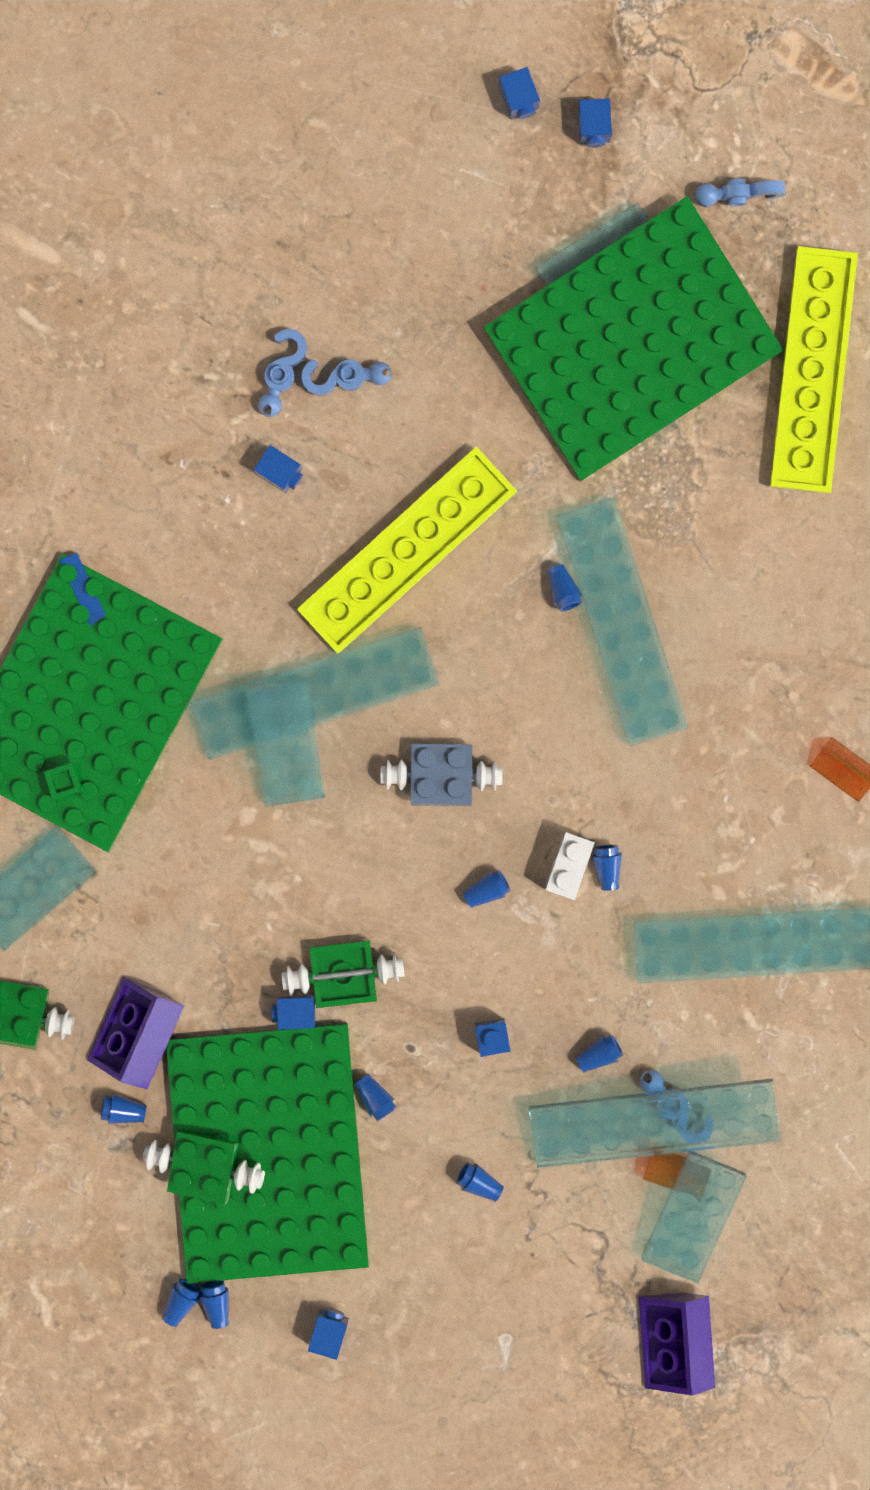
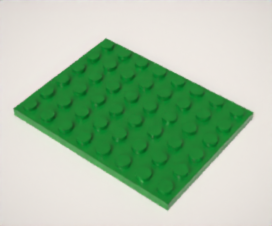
[483,196,784,481]
[0,553,223,852]
[166,1023,369,1284]

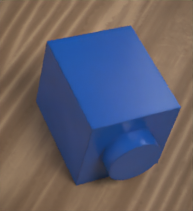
[498,67,540,120]
[578,98,612,148]
[254,445,303,493]
[271,995,316,1030]
[475,1018,511,1057]
[308,1308,349,1360]

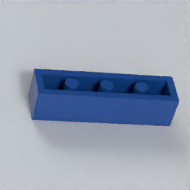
[60,553,106,626]

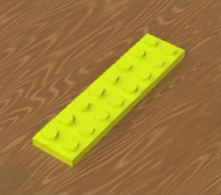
[769,246,858,494]
[297,446,517,654]

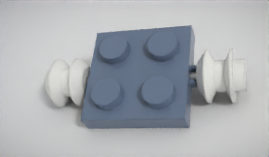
[381,744,502,806]

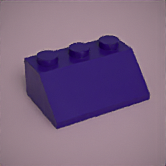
[87,977,184,1089]
[639,1293,715,1396]

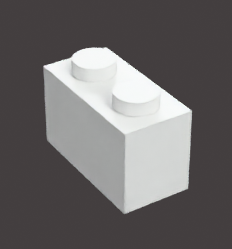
[544,832,595,900]

